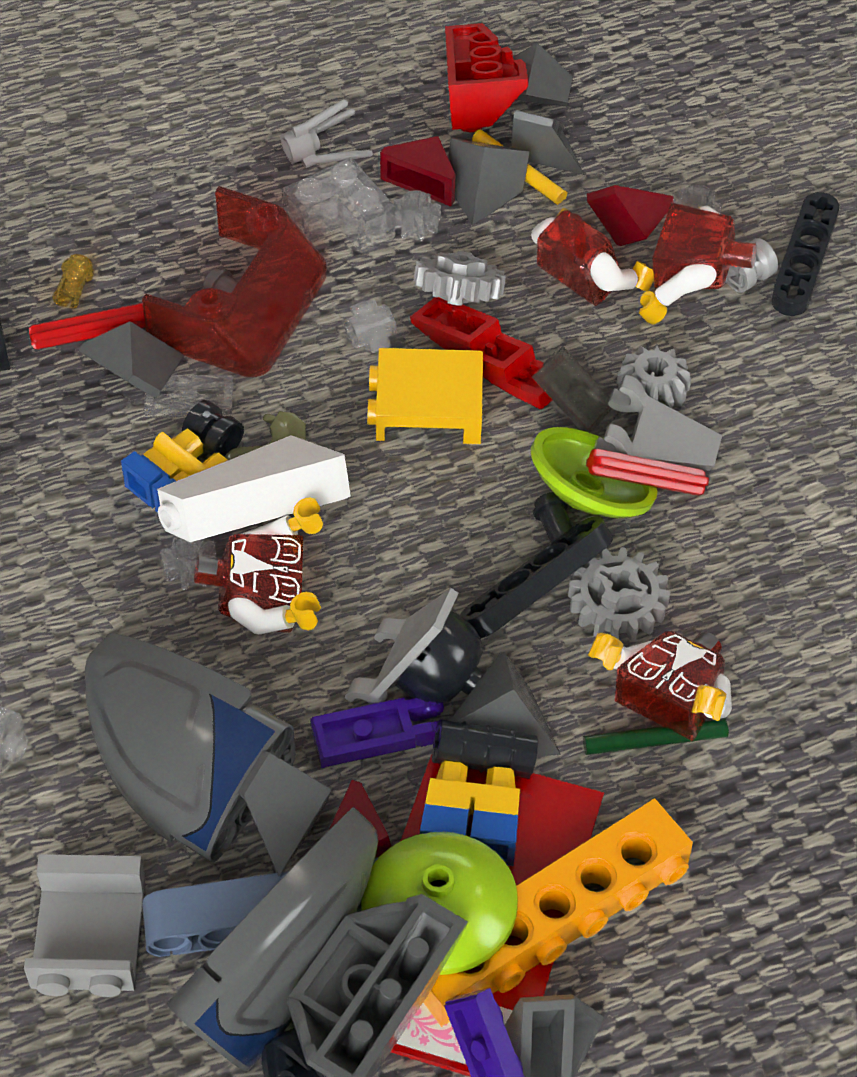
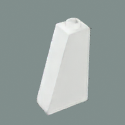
[157,435,351,542]

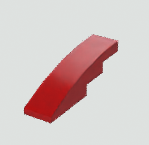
[410,297,556,410]

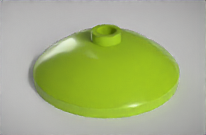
[530,427,657,518]
[361,832,518,975]

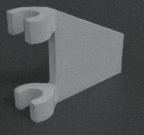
[594,375,722,471]
[345,588,459,705]

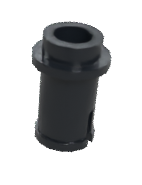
[533,492,573,543]

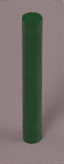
[583,718,729,755]

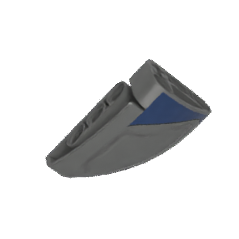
[85,633,296,862]
[166,807,378,1072]

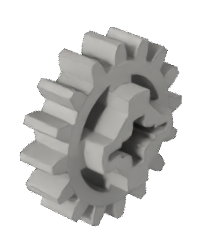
[414,251,506,306]
[568,547,670,641]

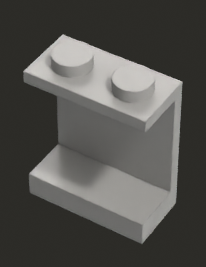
[24,854,146,997]

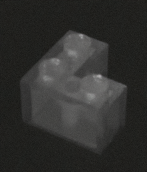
[282,157,395,255]

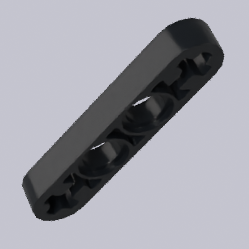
[771,192,839,316]
[460,516,613,638]

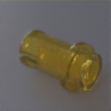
[52,254,94,309]

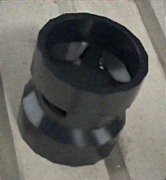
[182,400,244,457]

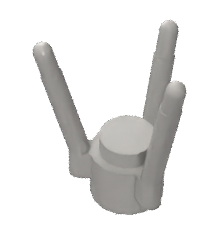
[280,99,373,168]

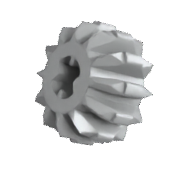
[617,344,691,413]

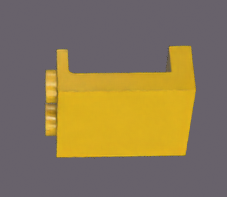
[367,348,483,444]

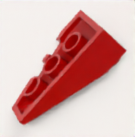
[445,23,528,132]

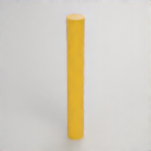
[472,129,567,205]

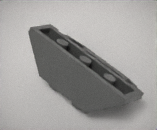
[287,894,468,1077]

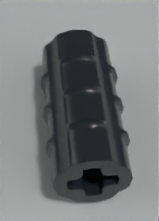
[432,719,538,779]

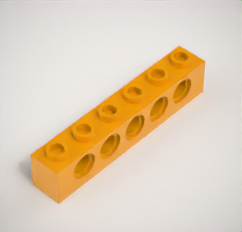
[423,798,693,1027]

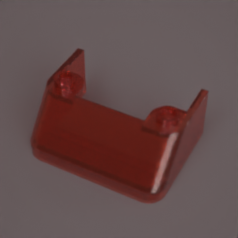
[142,186,327,377]

